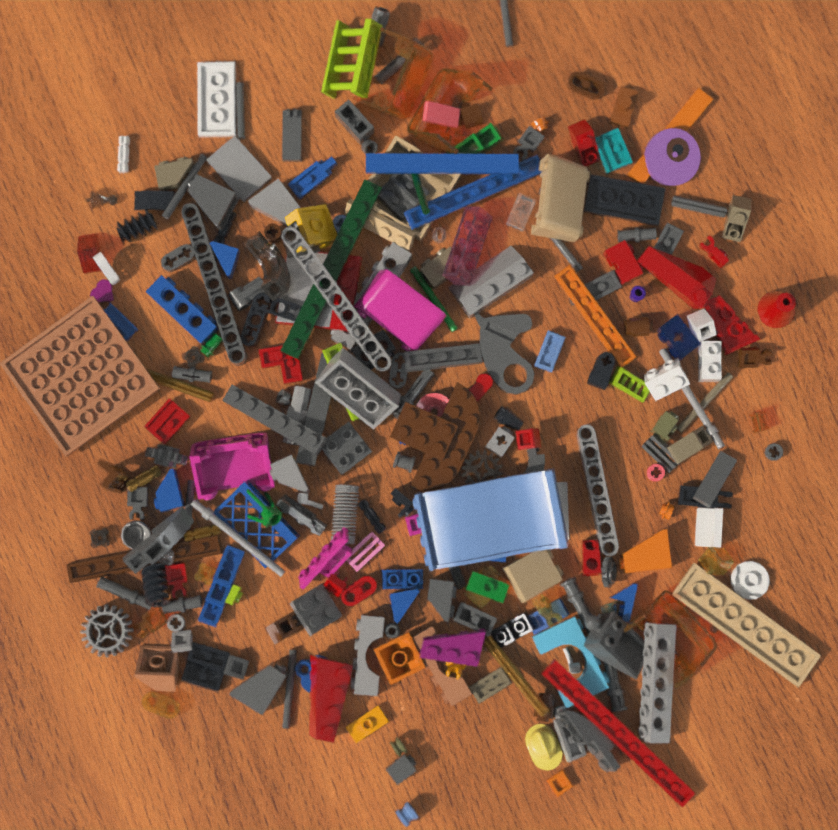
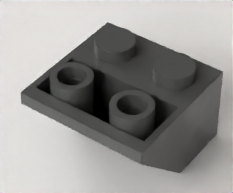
[428,579,457,622]

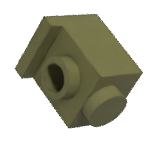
[650,411,679,442]

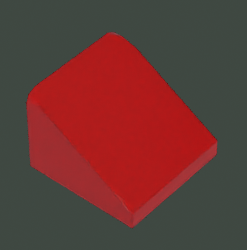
[516,428,541,450]

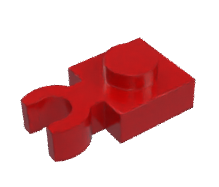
[165,562,187,598]

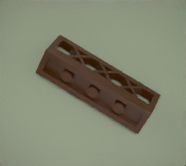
[97,459,132,494]

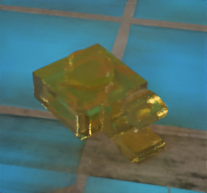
[531,594,563,628]

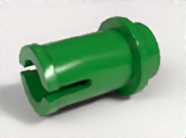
[200,333,223,358]

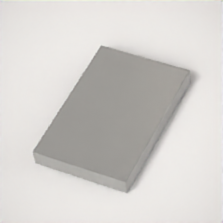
[206,136,272,202]

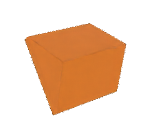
[373,632,426,685]

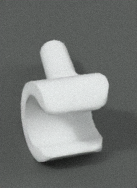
[297,493,323,510]
[563,648,581,674]

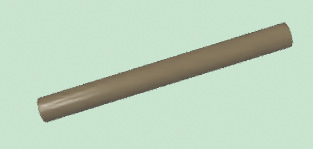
[677,373,733,433]

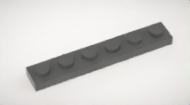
[222,385,327,456]

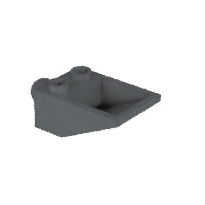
[584,612,645,679]

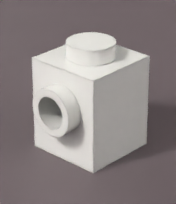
[687,309,717,342]

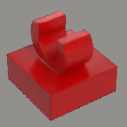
[324,571,348,597]

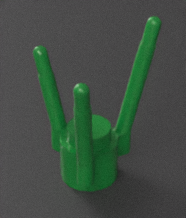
[246,489,282,527]

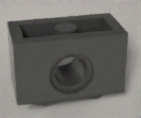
[453,602,497,636]

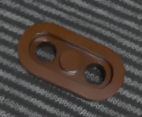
[568,72,605,100]

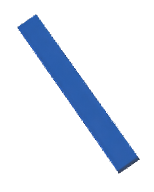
[366,153,519,174]
[404,155,543,230]

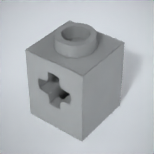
[485,427,515,458]

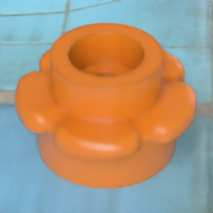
[531,117,549,133]
[659,502,675,520]

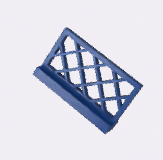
[214,480,300,568]

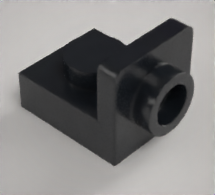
[391,488,413,518]

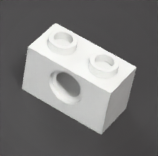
[698,341,722,382]

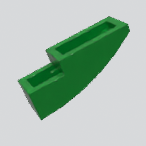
[445,123,504,154]

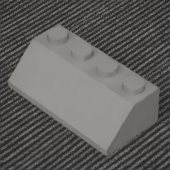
[448,246,533,319]
[315,348,401,430]

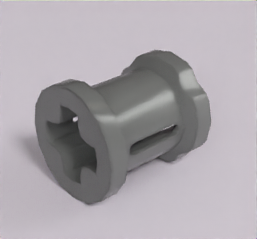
[393,451,416,473]

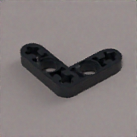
[241,293,302,347]

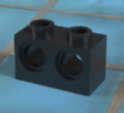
[351,329,396,370]

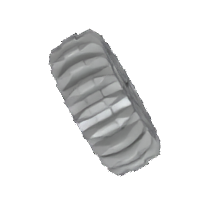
[80,605,134,658]

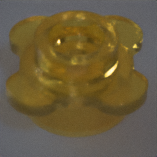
[194,563,216,585]

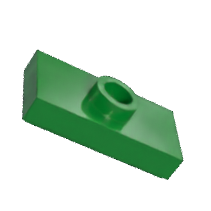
[466,571,509,603]

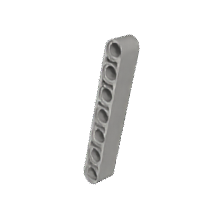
[576,425,619,556]

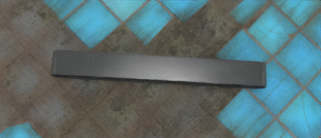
[181,203,247,366]

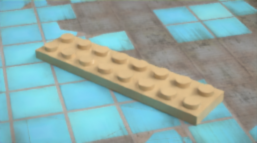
[671,563,821,687]

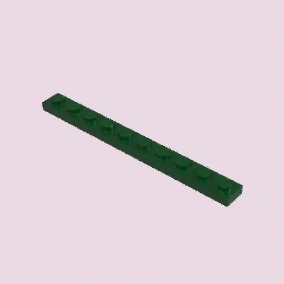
[280,179,382,360]

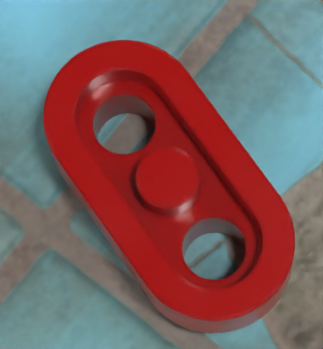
[341,576,377,606]

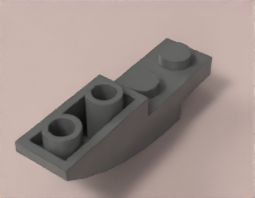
[122,507,194,574]
[557,710,620,772]

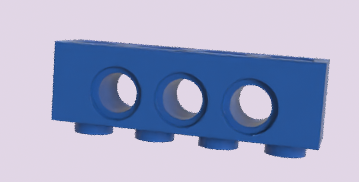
[145,275,219,346]

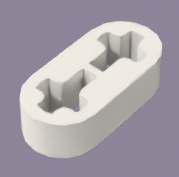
[93,252,121,285]

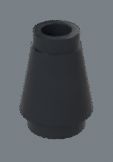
[494,406,524,431]

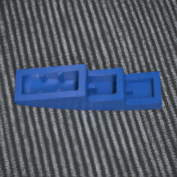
[198,545,245,628]

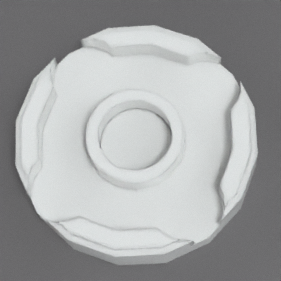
[730,561,770,600]

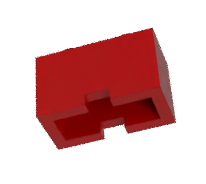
[603,240,644,286]

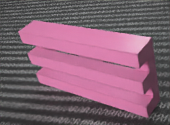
[346,532,385,572]

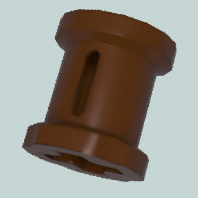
[264,223,282,244]

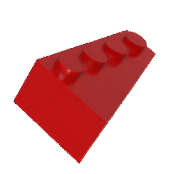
[309,655,353,743]

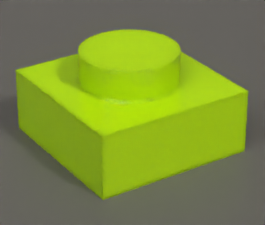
[225,584,243,605]

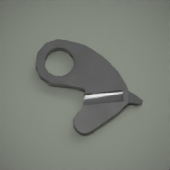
[475,313,534,395]

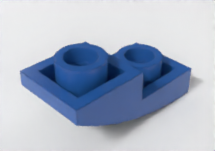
[382,569,423,589]

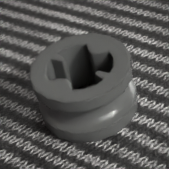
[765,443,783,461]

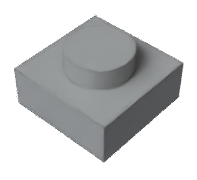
[171,630,193,653]

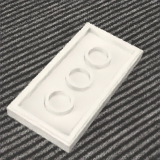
[198,62,236,137]

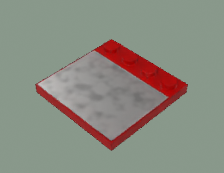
[275,249,362,332]

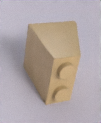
[502,549,563,603]

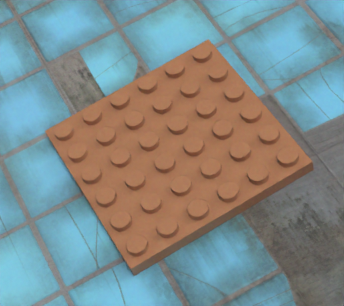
[0,296,160,457]

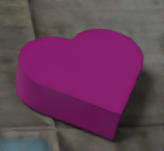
[90,279,114,303]

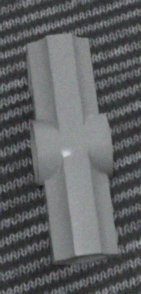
[283,386,311,446]

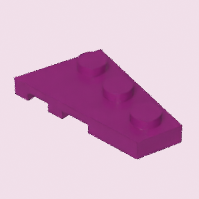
[420,628,486,667]

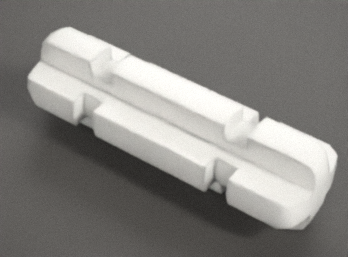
[117,136,130,173]

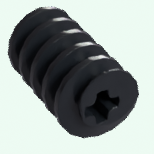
[117,209,159,245]
[141,563,170,607]

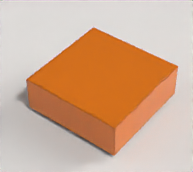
[546,769,574,797]

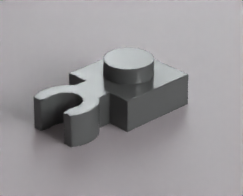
[513,126,545,161]
[127,487,148,520]

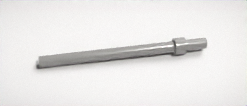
[659,348,725,449]
[191,499,286,577]

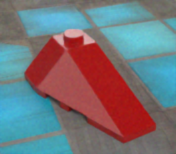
[637,246,717,309]

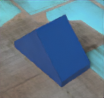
[210,241,240,279]
[390,589,420,623]

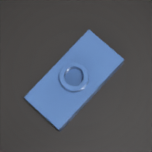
[534,330,566,373]

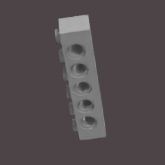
[330,242,412,352]
[638,623,676,743]

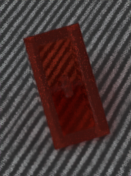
[77,234,102,274]

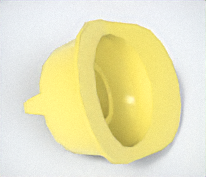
[525,724,563,770]

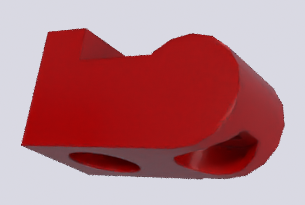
[469,373,493,402]
[582,539,601,576]

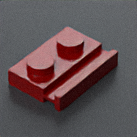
[144,398,191,446]

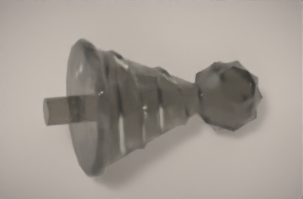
[86,191,118,209]

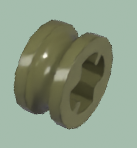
[389,737,407,757]

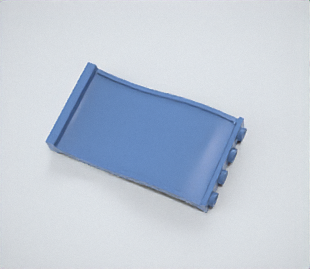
[413,468,569,571]

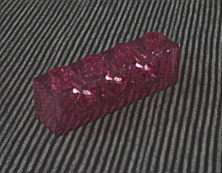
[442,206,493,286]

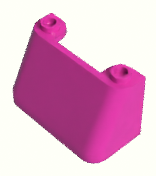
[353,269,447,351]
[190,432,275,500]

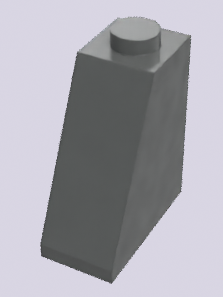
[188,174,240,230]
[229,662,289,715]

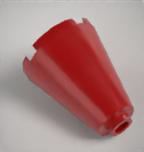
[757,291,796,329]

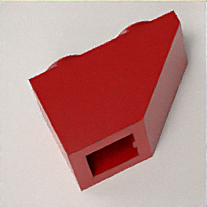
[568,119,601,166]

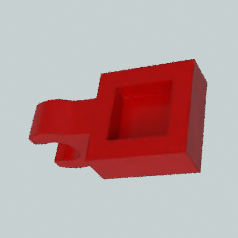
[699,235,729,269]

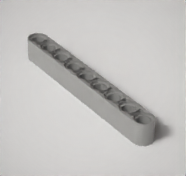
[282,227,391,371]

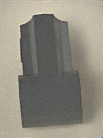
[228,276,269,311]

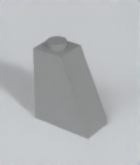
[248,179,300,228]

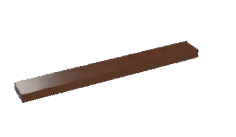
[66,535,223,583]

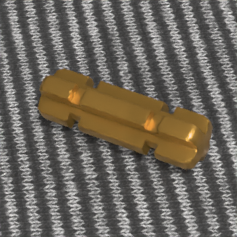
[126,465,162,492]
[183,524,221,541]

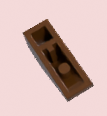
[266,611,304,644]

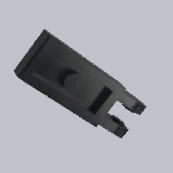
[678,485,733,509]

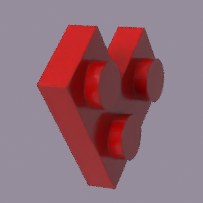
[259,345,303,384]

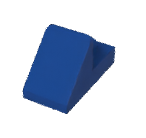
[609,583,638,622]

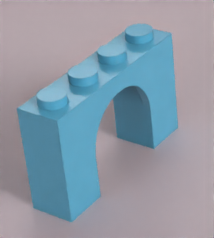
[531,616,610,708]

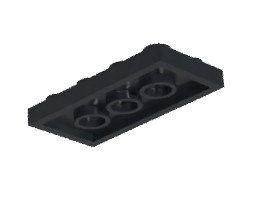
[584,174,665,226]

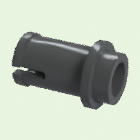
[385,623,400,638]

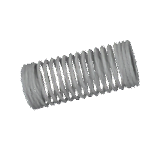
[330,484,359,544]

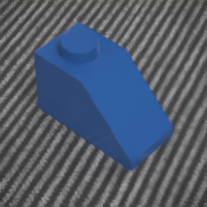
[154,469,185,513]

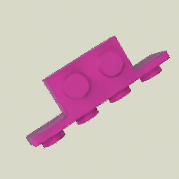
[298,527,352,589]

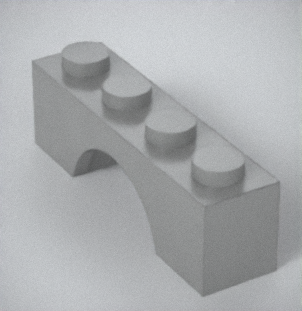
[351,615,385,696]

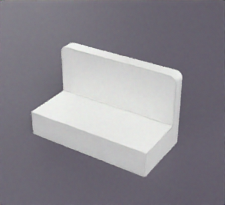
[695,508,723,548]

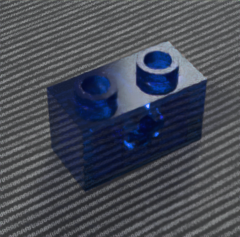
[657,314,701,360]

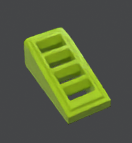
[609,367,650,403]

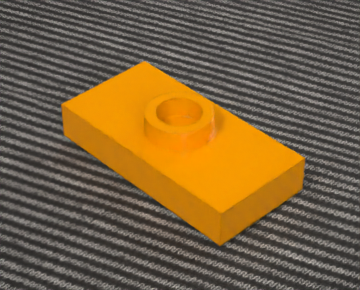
[346,705,389,743]

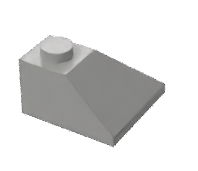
[269,455,310,494]

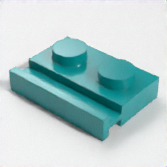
[595,128,633,174]

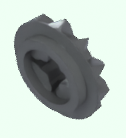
[601,557,617,588]

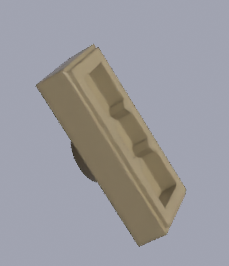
[469,667,512,704]

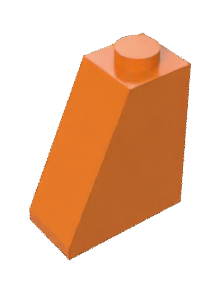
[619,529,672,573]

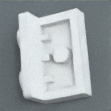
[644,358,690,401]

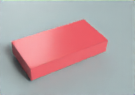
[423,101,460,128]

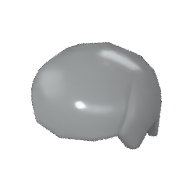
[121,520,151,550]

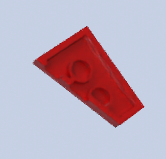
[702,295,760,355]

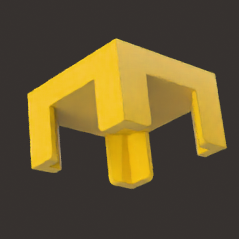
[284,204,337,253]

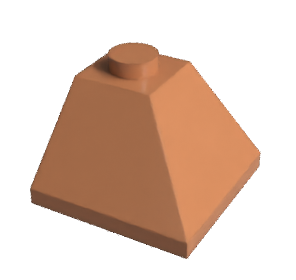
[135,645,179,692]

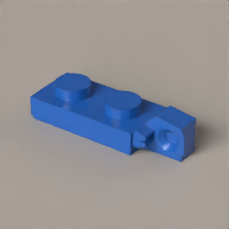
[288,156,337,200]

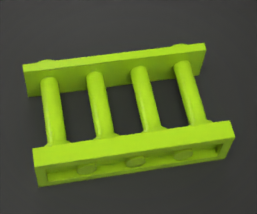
[321,19,383,99]

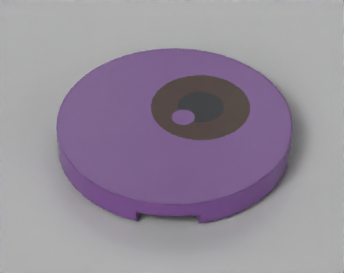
[644,128,700,186]

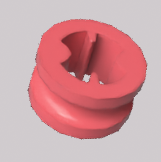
[647,464,665,482]

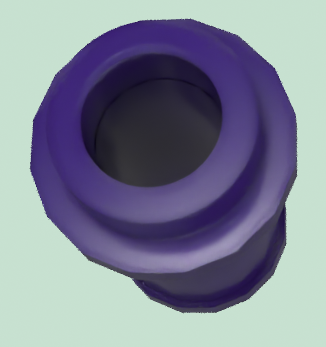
[630,286,646,302]

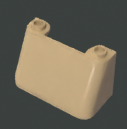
[531,154,590,242]

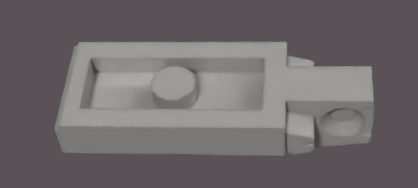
[553,706,586,762]

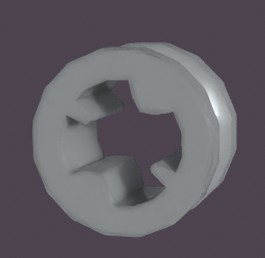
[167,614,185,632]

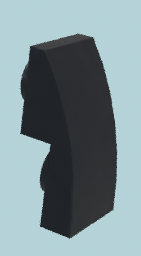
[134,191,175,212]
[491,612,536,648]

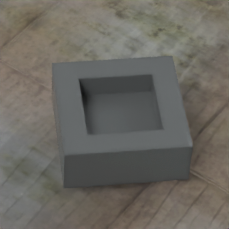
[224,655,249,680]

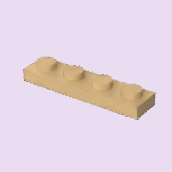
[344,199,416,251]

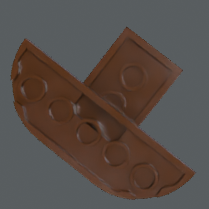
[390,382,480,491]

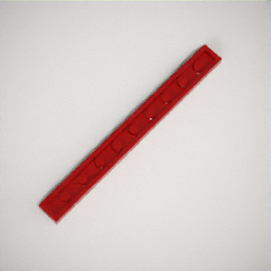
[541,659,696,808]

